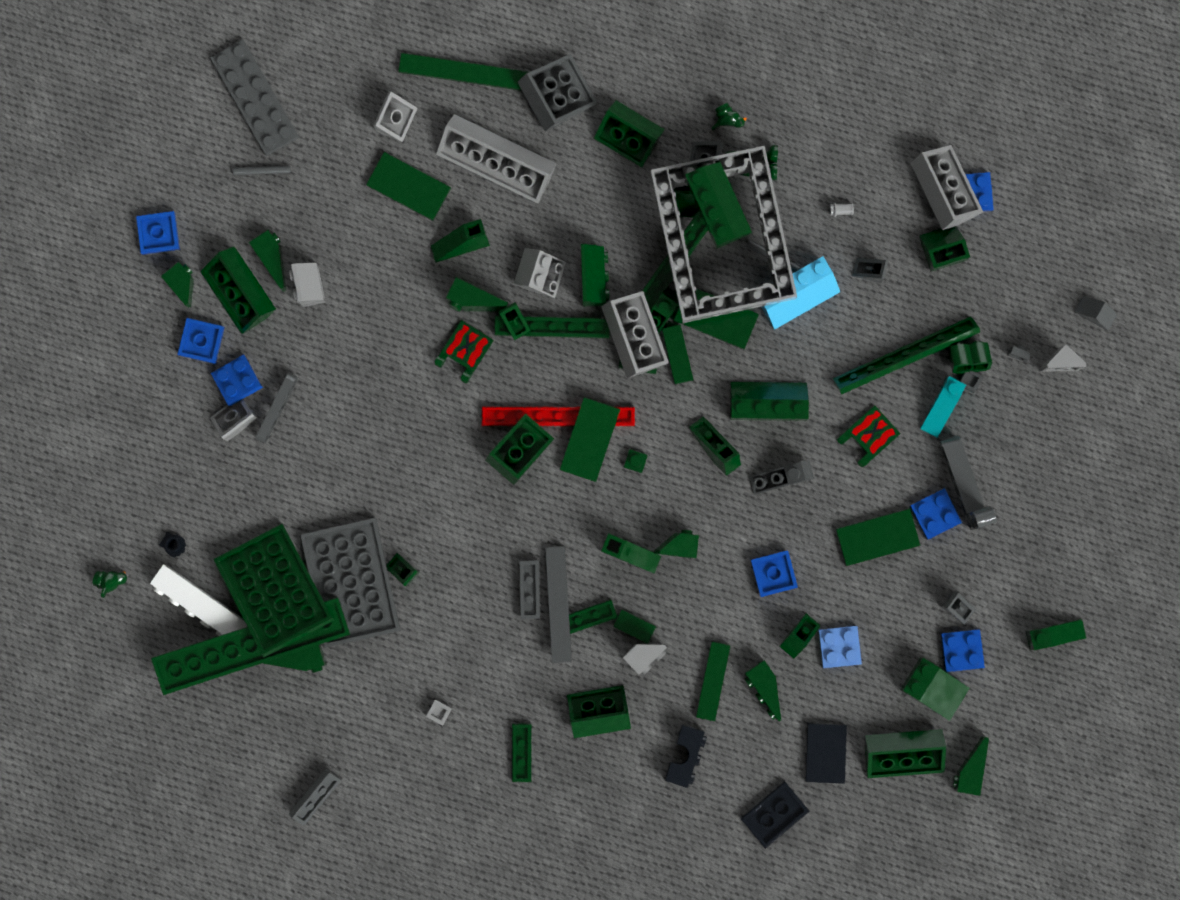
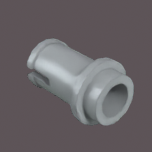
[829,202,854,217]

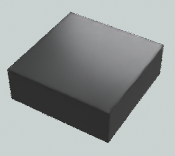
[959,371,984,394]

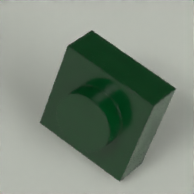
[624,449,648,473]

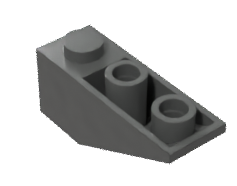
[749,461,814,495]

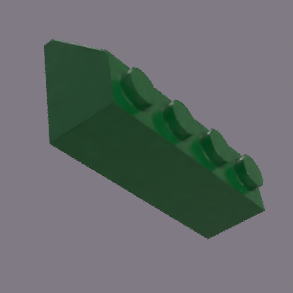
[685,162,752,249]
[200,246,276,334]
[730,382,809,421]
[865,729,946,779]

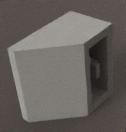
[514,248,566,298]
[289,263,326,307]
[622,644,667,675]

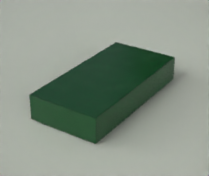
[613,610,656,644]

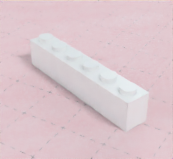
[150,565,248,636]

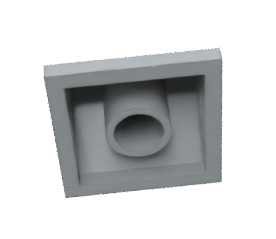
[373,91,418,142]
[1040,344,1086,372]
[210,399,258,441]

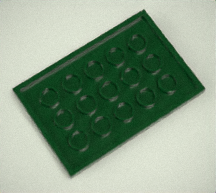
[213,523,334,657]

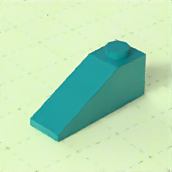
[920,376,966,438]

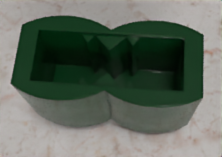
[949,341,992,374]

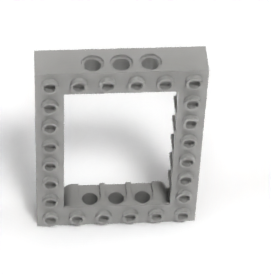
[651,146,797,323]

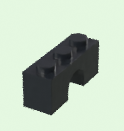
[665,724,707,788]

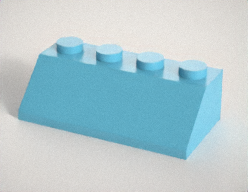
[761,256,840,330]

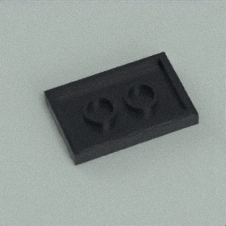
[806,723,847,784]
[740,781,810,849]

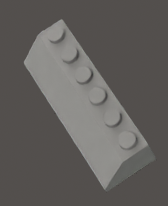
[436,114,557,203]

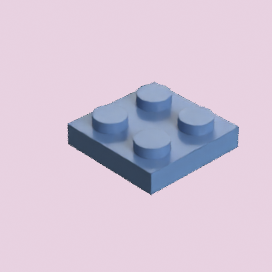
[818,626,862,668]

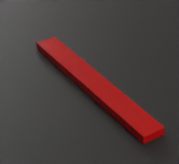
[482,407,635,426]

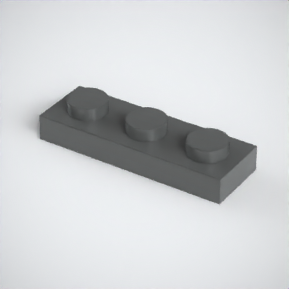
[520,561,540,619]
[289,769,341,825]

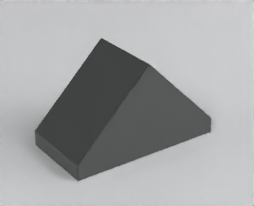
[852,258,888,283]
[1075,296,1117,331]
[941,591,976,625]

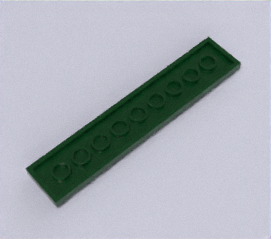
[151,597,350,695]

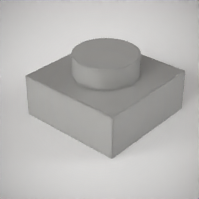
[426,699,452,726]

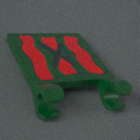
[435,320,494,383]
[837,406,901,467]

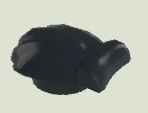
[159,531,186,557]

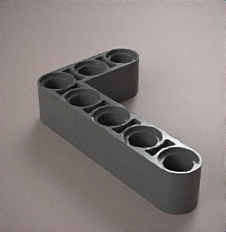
[939,435,997,530]

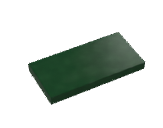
[366,152,451,221]
[674,289,759,350]
[560,397,620,482]
[835,509,921,566]

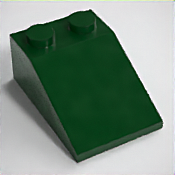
[446,277,509,312]
[485,414,554,485]
[900,657,970,721]

